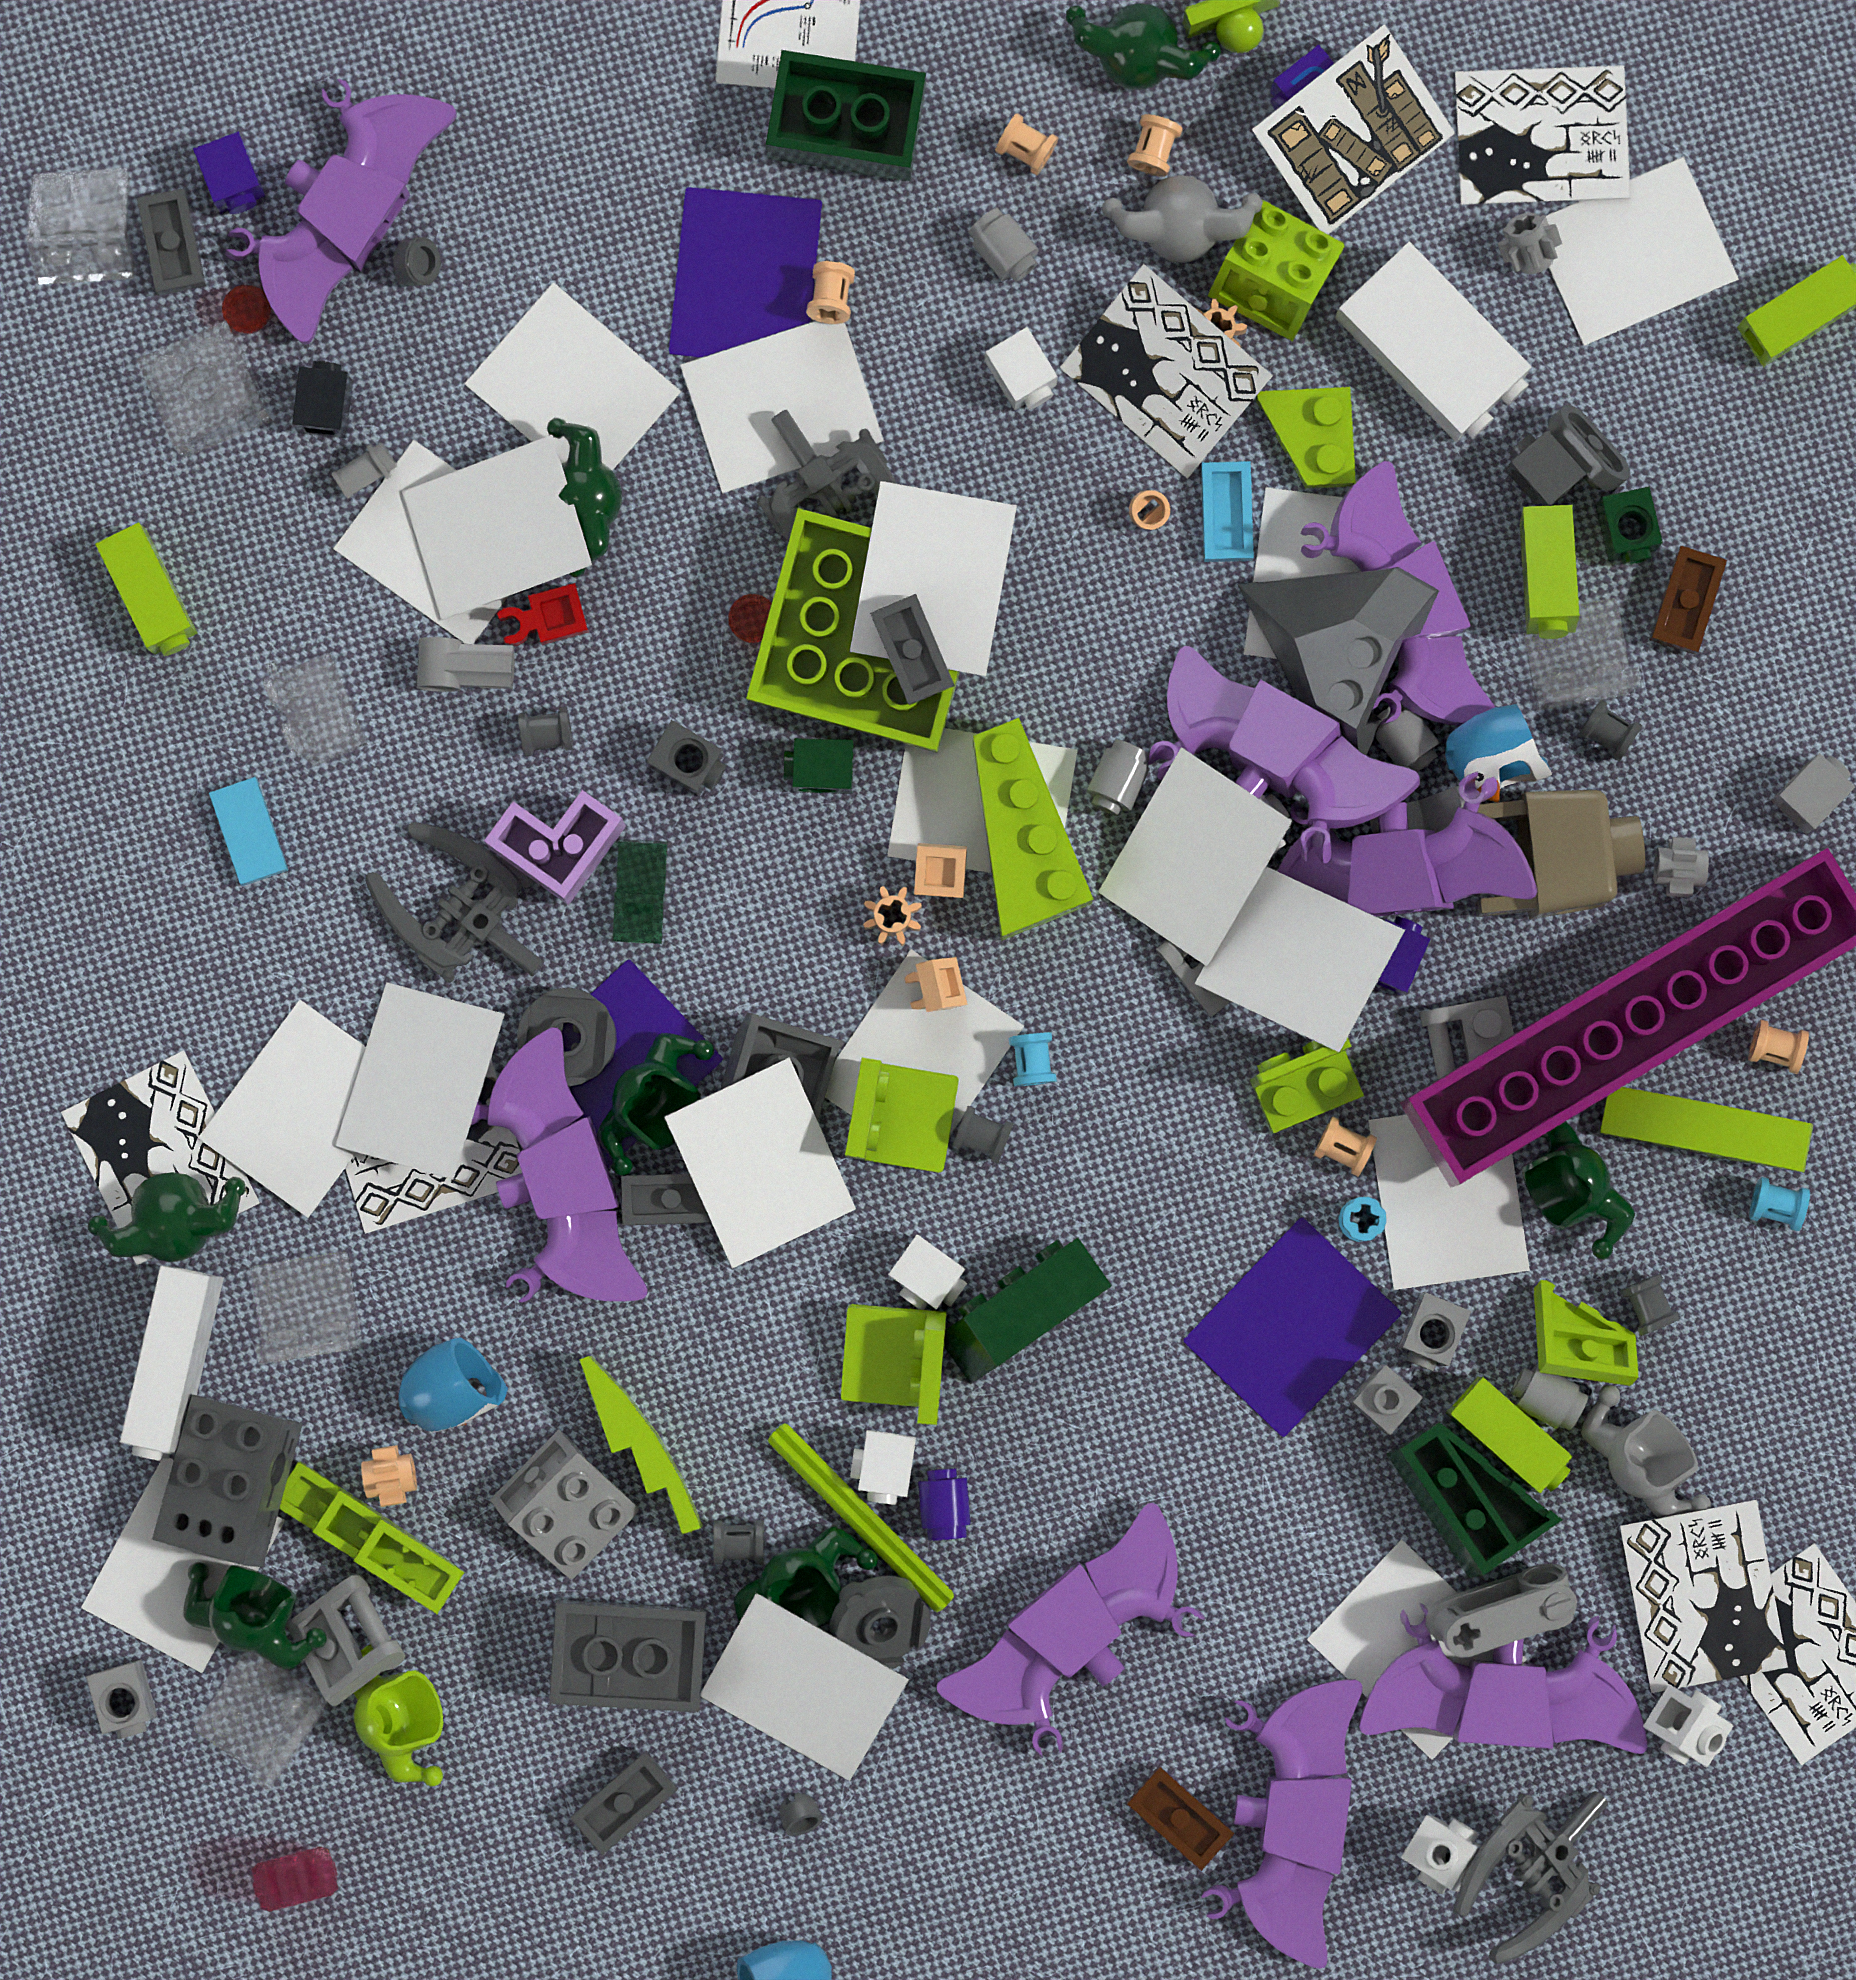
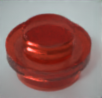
[222,285,271,334]
[728,594,772,643]

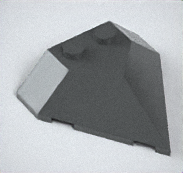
[1238,567,1439,755]

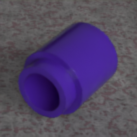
[918,1468,971,1541]

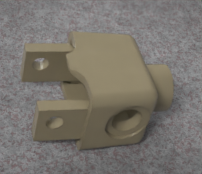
[1475,790,1645,920]

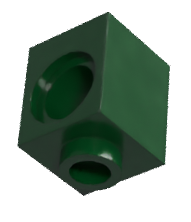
[1595,486,1663,566]
[784,738,854,794]

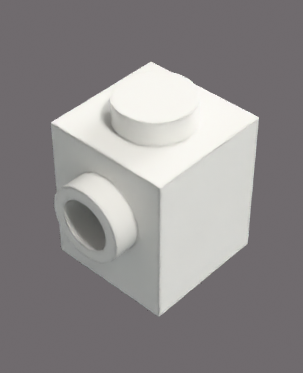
[888,1234,967,1310]
[850,1430,916,1505]

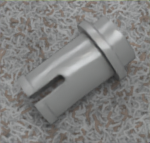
[331,442,397,499]

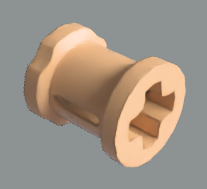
[995,113,1059,176]
[1127,114,1183,177]
[806,261,855,324]
[1748,1020,1809,1074]
[1313,1116,1377,1177]

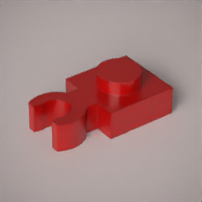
[497,583,589,646]

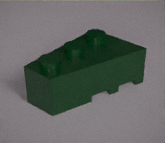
[944,1238,1112,1384]
[1386,1422,1563,1578]

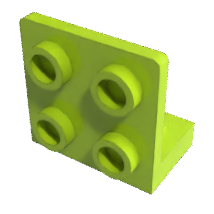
[1207,200,1345,342]
[1250,1037,1364,1134]
[845,1057,959,1173]
[841,1304,946,1425]

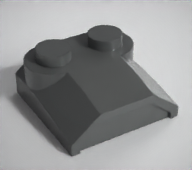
[721,1013,844,1121]

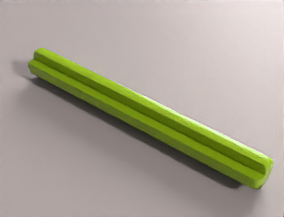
[768,1423,954,1612]

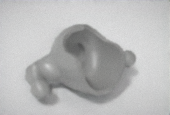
[1102,175,1263,263]
[1581,1385,1711,1518]

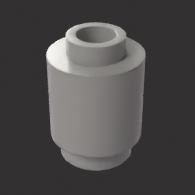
[968,208,1039,282]
[1375,704,1440,772]
[1086,739,1150,816]
[1510,1363,1588,1431]

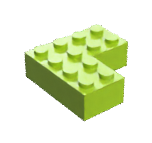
[746,508,960,753]

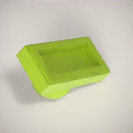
[1182,0,1280,53]

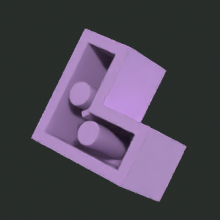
[484,790,626,906]

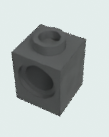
[1505,430,1586,506]
[646,720,727,797]

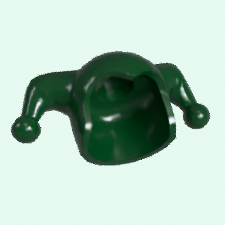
[1066,3,1221,91]
[547,417,622,577]
[597,1033,714,1176]
[1522,1121,1635,1260]
[87,1172,246,1262]
[734,1527,878,1628]
[183,1562,327,1670]

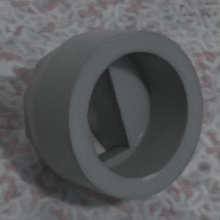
[779,1793,823,1836]

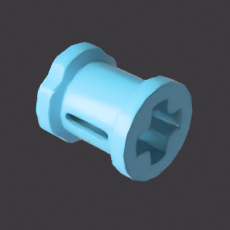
[1009,1032,1057,1087]
[1749,1177,1810,1232]
[1338,1197,1387,1242]

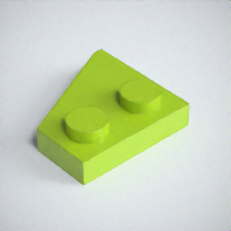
[1256,387,1356,489]
[1534,1280,1639,1386]

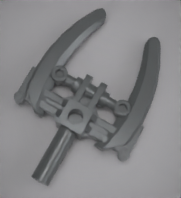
[757,409,897,543]
[365,822,544,983]
[1453,1791,1608,1964]

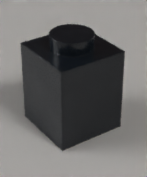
[292,361,353,439]

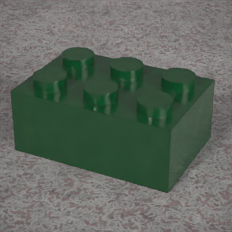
[766,50,926,182]

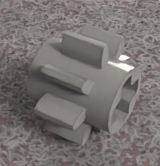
[1498,213,1562,274]
[1653,837,1709,898]

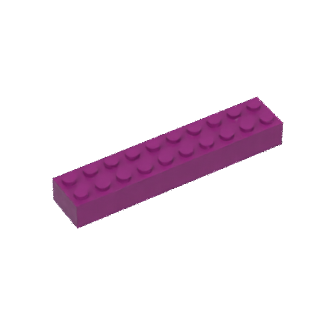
[1400,848,1856,1188]

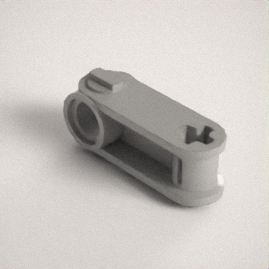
[1426,1564,1577,1658]

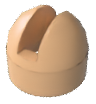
[1129,490,1170,530]

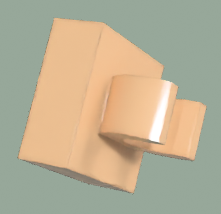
[914,843,967,898]
[905,957,968,1012]

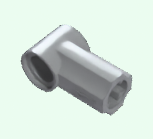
[417,637,515,692]

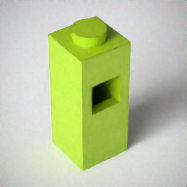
[1737,255,1856,367]
[1520,505,1580,639]
[95,522,198,656]
[1445,1376,1573,1494]

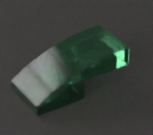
[613,839,668,944]

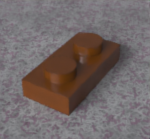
[1649,545,1727,655]
[1126,1765,1234,1871]

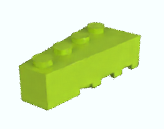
[973,718,1094,941]

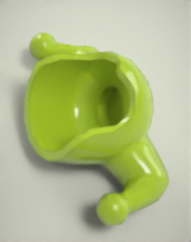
[353,1635,443,1787]

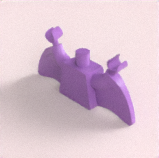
[225,79,457,344]
[1300,461,1495,726]
[1148,646,1420,864]
[1277,771,1537,917]
[471,1027,648,1302]
[936,1503,1205,1758]
[1359,1603,1648,1754]
[1201,1679,1363,1969]

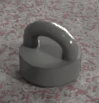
[393,237,441,286]

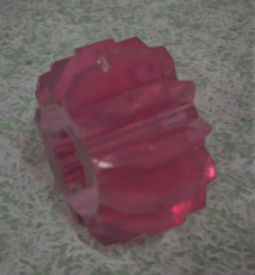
[252,1846,338,1912]

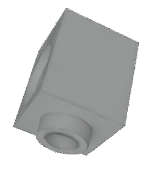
[1771,753,1855,834]
[1398,1292,1471,1372]
[1348,1364,1423,1435]
[86,1659,158,1739]

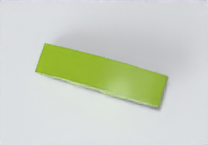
[1600,1087,1813,1173]
[579,1356,703,1534]
[279,1460,465,1614]

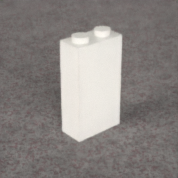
[1335,241,1532,443]
[120,1266,224,1460]

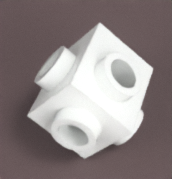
[1643,1684,1734,1768]
[1401,1815,1481,1894]

